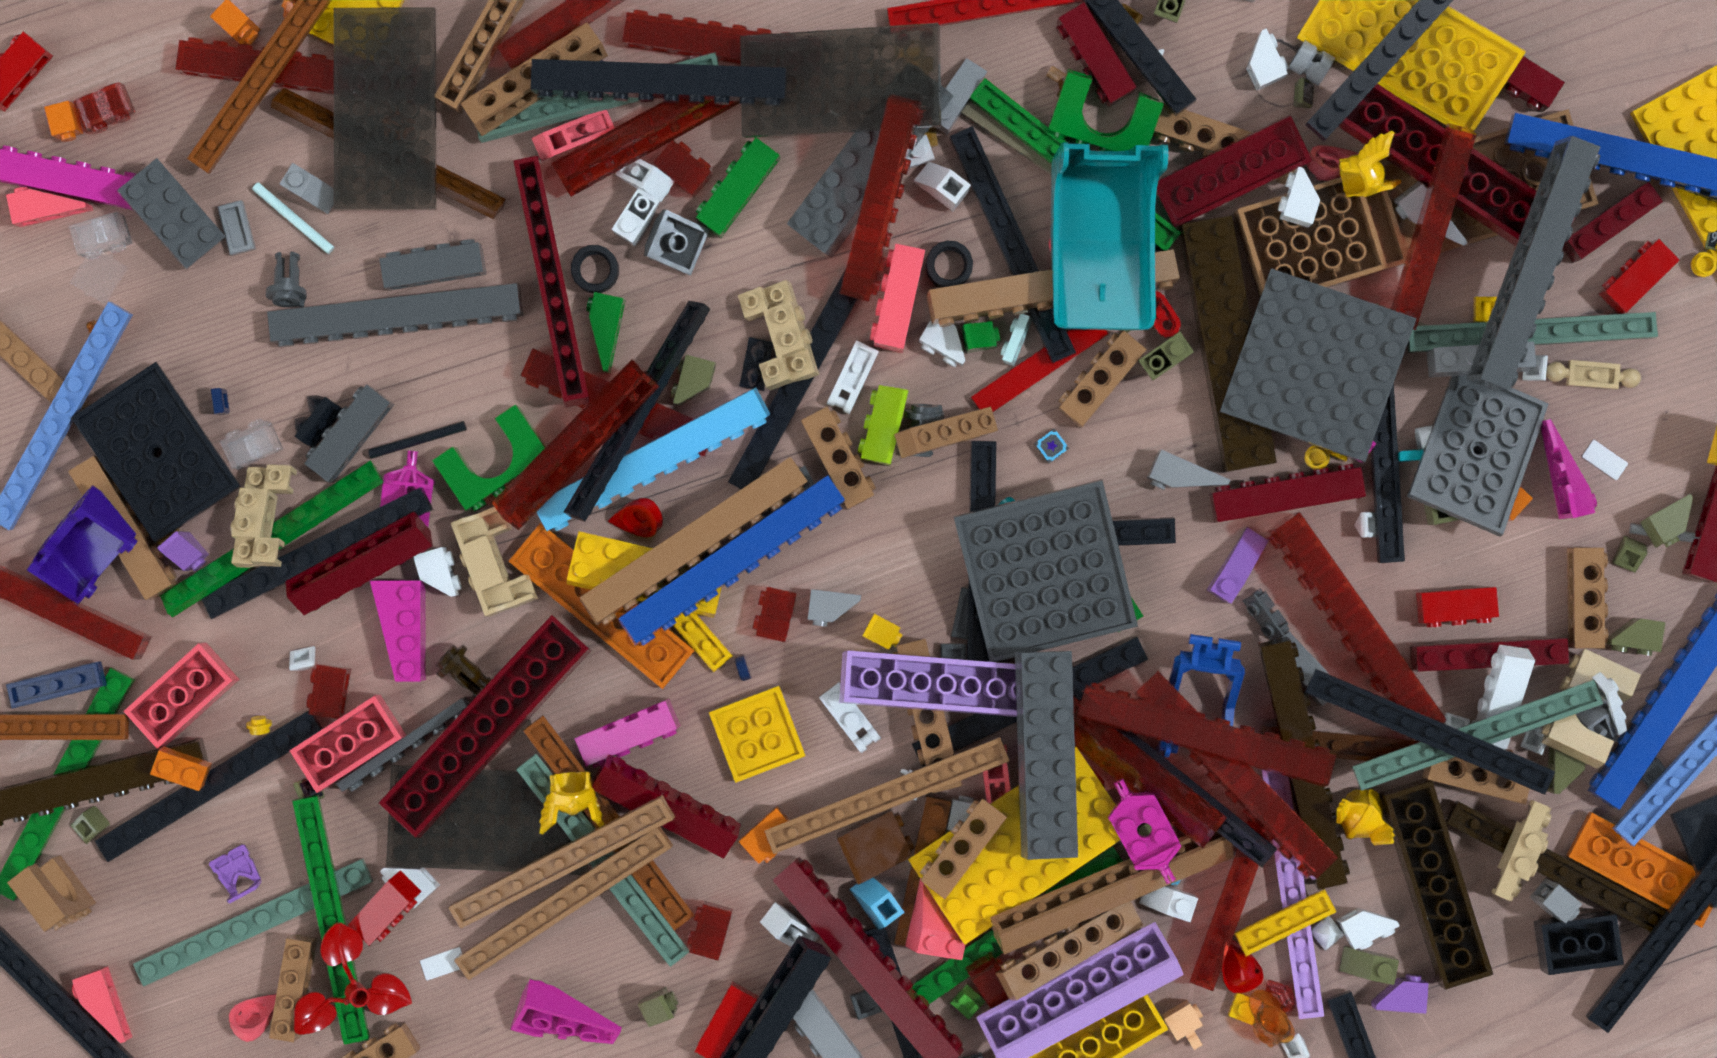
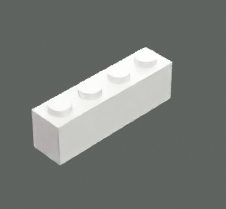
[1472,644,1535,749]

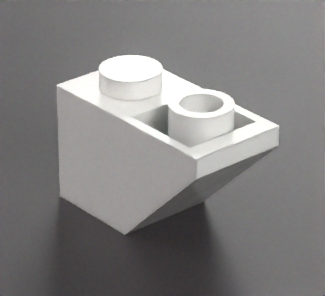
[1246,28,1288,91]
[913,162,971,212]
[1278,167,1320,227]
[612,187,660,246]
[919,320,965,367]
[414,547,462,597]
[380,865,440,908]
[1336,908,1400,950]

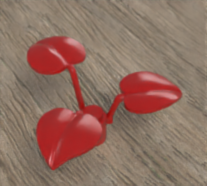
[294,922,412,1035]

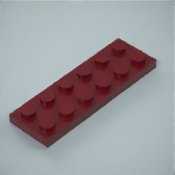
[1157,114,1313,227]

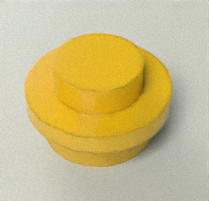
[1691,252,1717,277]
[1304,445,1330,470]
[246,715,272,735]

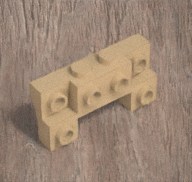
[738,280,819,390]
[231,465,297,568]
[451,505,538,617]
[1491,800,1551,901]

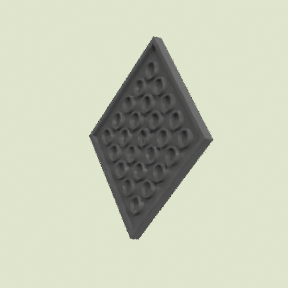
[1220,268,1417,462]
[953,479,1138,662]

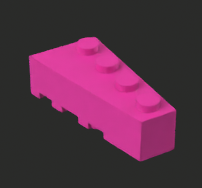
[370,581,426,682]
[574,699,680,768]

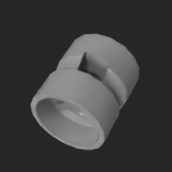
[1288,40,1335,86]

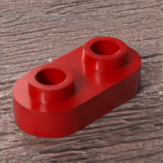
[1153,291,1181,338]

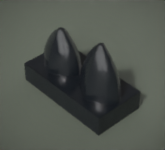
[739,337,773,392]
[295,395,343,448]

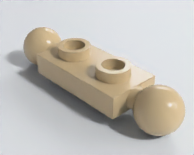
[1546,360,1641,390]

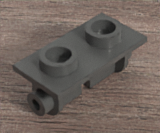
[1242,588,1289,641]

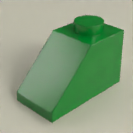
[962,321,1000,354]

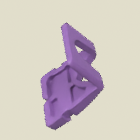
[209,844,262,903]

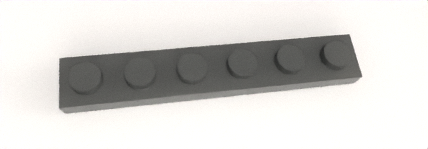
[336,697,470,792]

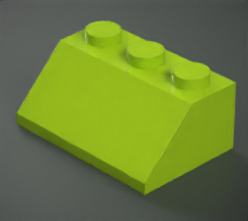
[857,385,909,466]

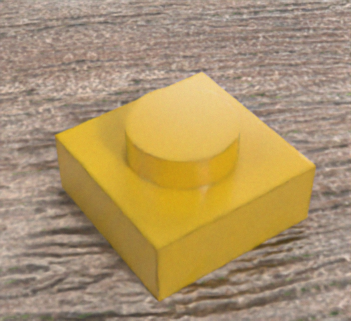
[1473,296,1497,323]
[1227,993,1261,1025]

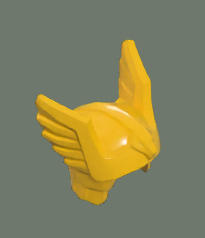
[1339,131,1401,197]
[539,771,604,834]
[1336,789,1395,846]

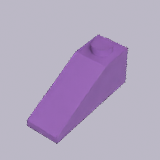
[1206,527,1268,604]

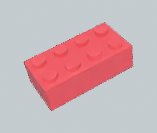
[870,244,925,353]
[123,643,240,749]
[290,694,407,793]

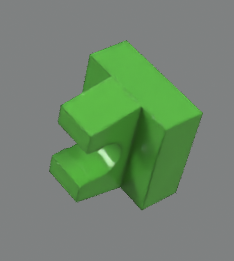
[950,983,986,1020]

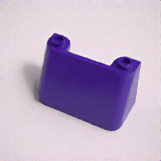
[27,485,138,604]

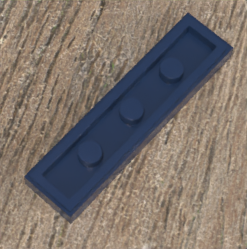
[6,661,107,709]

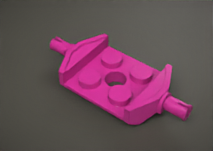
[380,450,436,528]
[1108,779,1181,884]

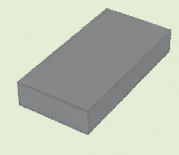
[217,200,256,256]

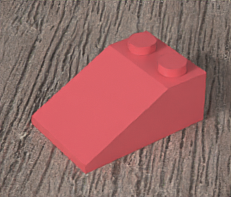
[905,878,966,960]

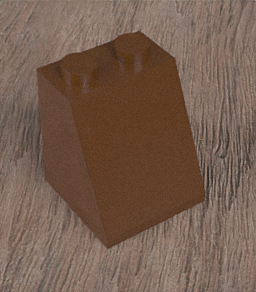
[837,808,915,885]

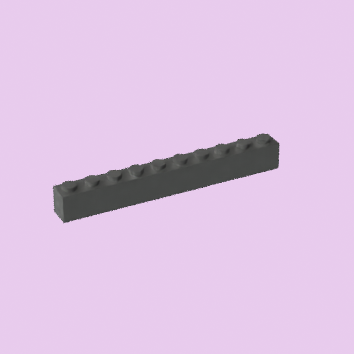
[267,283,523,347]

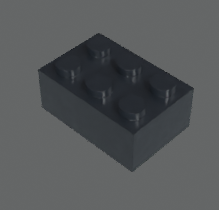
[1533,910,1624,975]

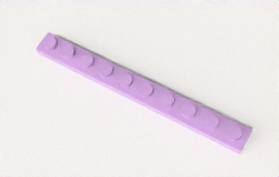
[1262,766,1324,1019]

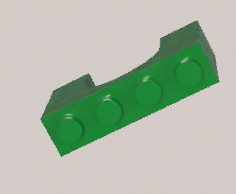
[1048,69,1164,151]
[432,404,552,512]

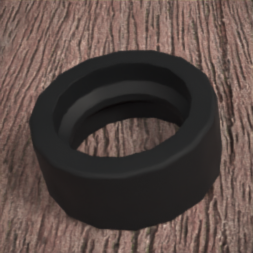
[925,240,973,288]
[571,245,619,294]

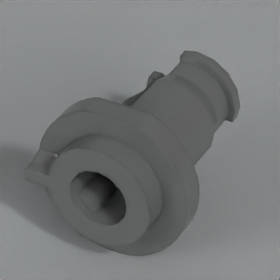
[266,252,307,307]
[904,403,945,457]

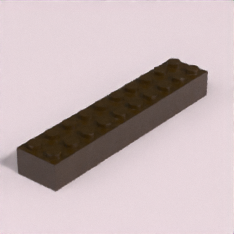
[1179,215,1277,473]

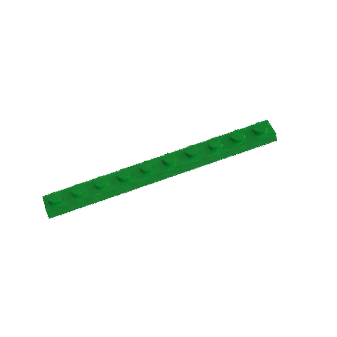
[969,78,1181,251]
[160,460,384,618]
[0,668,135,901]
[292,794,370,1045]
[912,846,1123,1004]

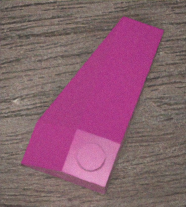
[1540,419,1597,519]
[510,979,622,1044]

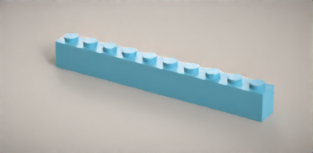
[533,387,770,531]

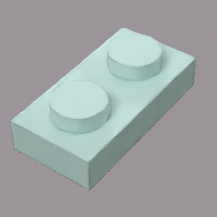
[1001,314,1032,366]

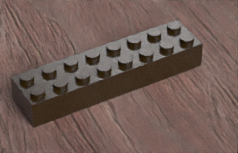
[1378,779,1494,990]

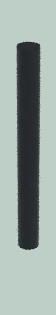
[368,421,467,459]

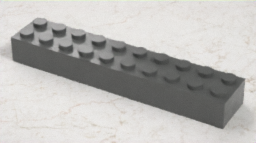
[1466,136,1600,391]

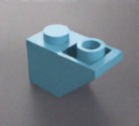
[849,878,905,930]

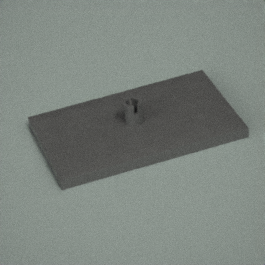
[1407,375,1549,537]

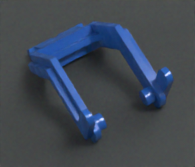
[1155,634,1245,770]

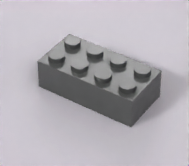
[117,158,226,270]

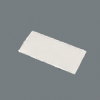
[1582,440,1628,480]
[420,947,462,981]

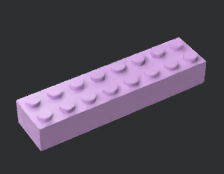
[839,651,1017,717]
[976,922,1184,1058]

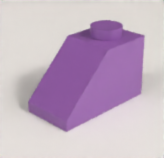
[157,531,209,571]
[1371,974,1428,1014]

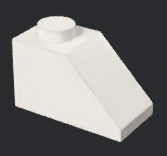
[615,153,675,202]
[1139,886,1198,922]
[760,902,819,947]

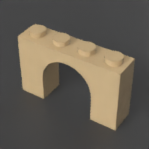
[1541,649,1641,769]

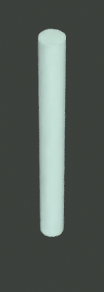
[252,182,334,254]

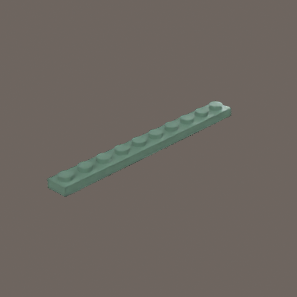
[477,53,719,143]
[1407,312,1658,353]
[1351,680,1603,791]
[516,753,690,967]
[133,859,373,987]

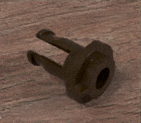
[436,645,491,697]

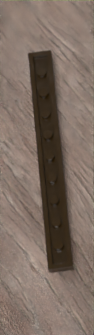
[1445,801,1666,932]

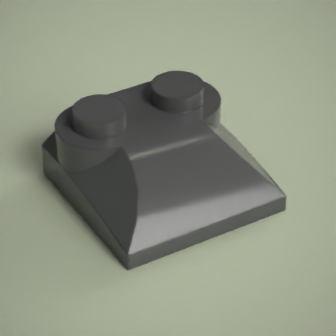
[644,209,710,276]

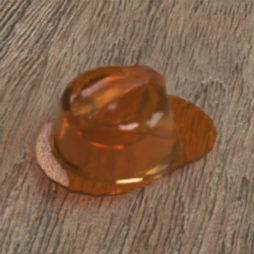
[1249,990,1295,1048]

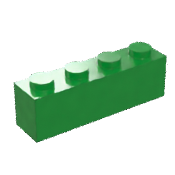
[696,137,781,238]

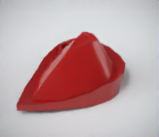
[607,498,663,538]
[1221,936,1264,994]

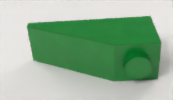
[586,292,626,374]

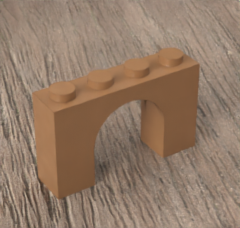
[7,855,96,932]

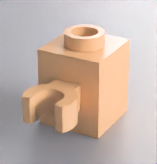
[1161,1000,1203,1050]

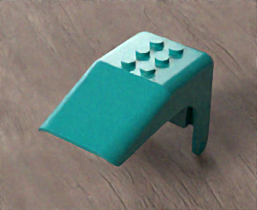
[1051,142,1169,330]

